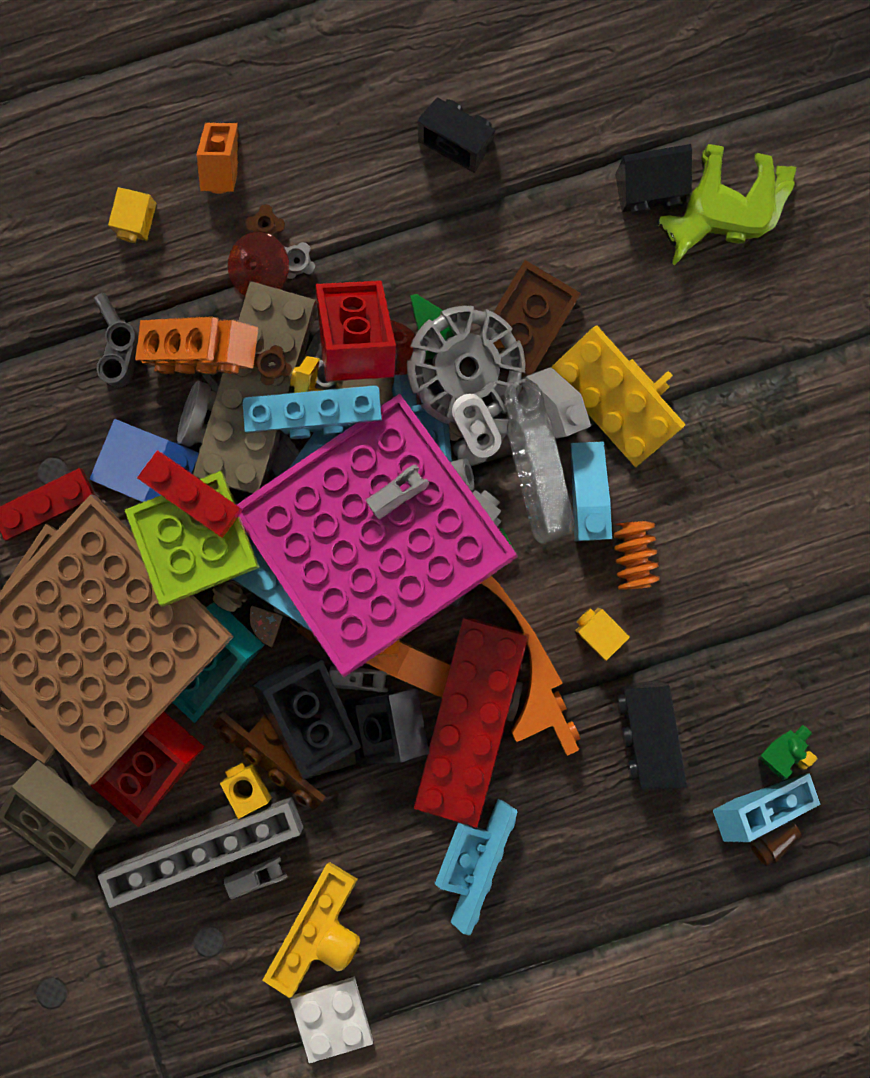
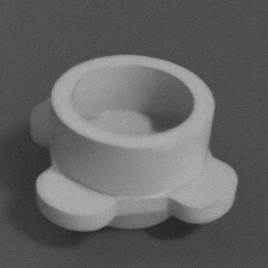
[279,242,315,279]

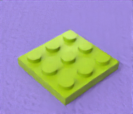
[125,471,259,607]

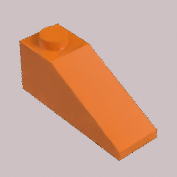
[366,639,451,698]

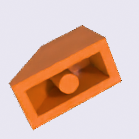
[196,123,238,194]

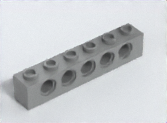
[98,797,304,908]

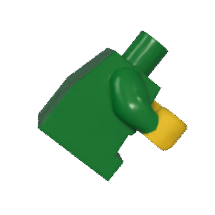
[758,725,817,781]

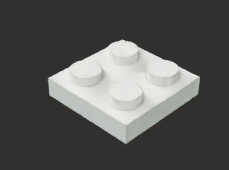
[290,977,373,1063]

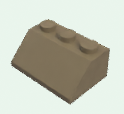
[0,760,116,877]

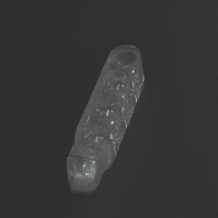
[504,379,575,544]

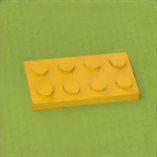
[550,325,686,468]

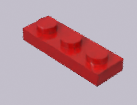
[137,450,243,538]
[0,468,96,541]

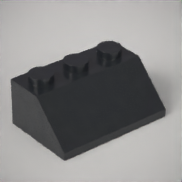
[616,680,687,789]

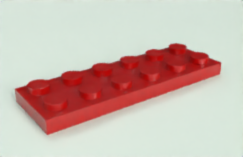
[414,617,529,828]

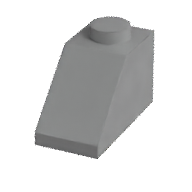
[523,367,591,440]

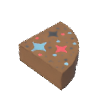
[250,605,284,647]

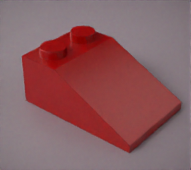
[316,281,396,381]
[90,711,205,828]

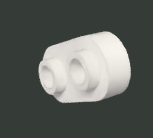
[452,394,501,458]

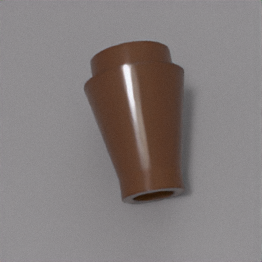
[750,820,802,866]

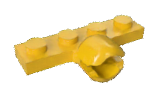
[262,862,360,998]

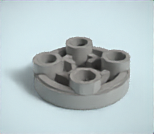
[177,381,217,447]

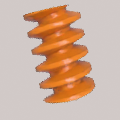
[613,521,660,590]

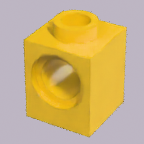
[108,187,157,243]
[575,608,630,661]
[220,762,272,819]

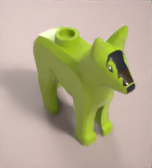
[657,144,797,265]

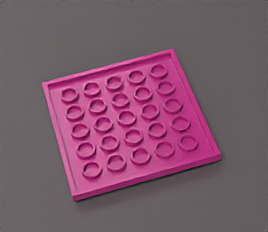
[237,393,517,677]

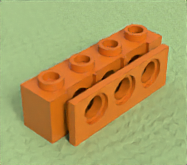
[135,317,258,374]

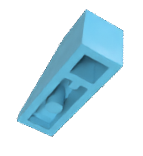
[570,442,612,541]
[713,773,821,842]

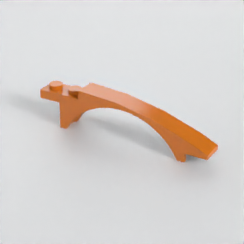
[481,576,581,756]

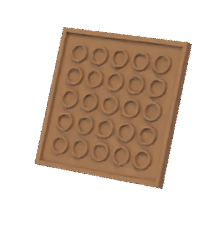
[0,495,234,785]

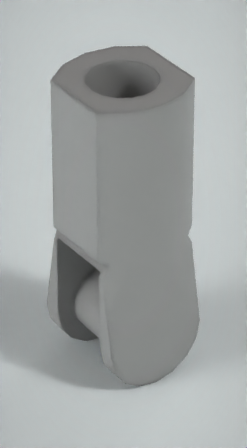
[365,465,430,520]
[330,665,389,692]
[224,856,287,899]

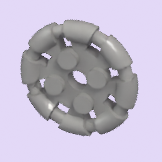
[407,306,526,425]

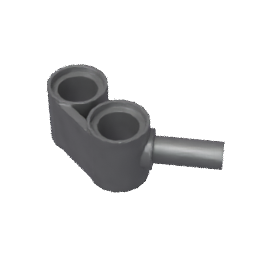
[94,293,139,387]

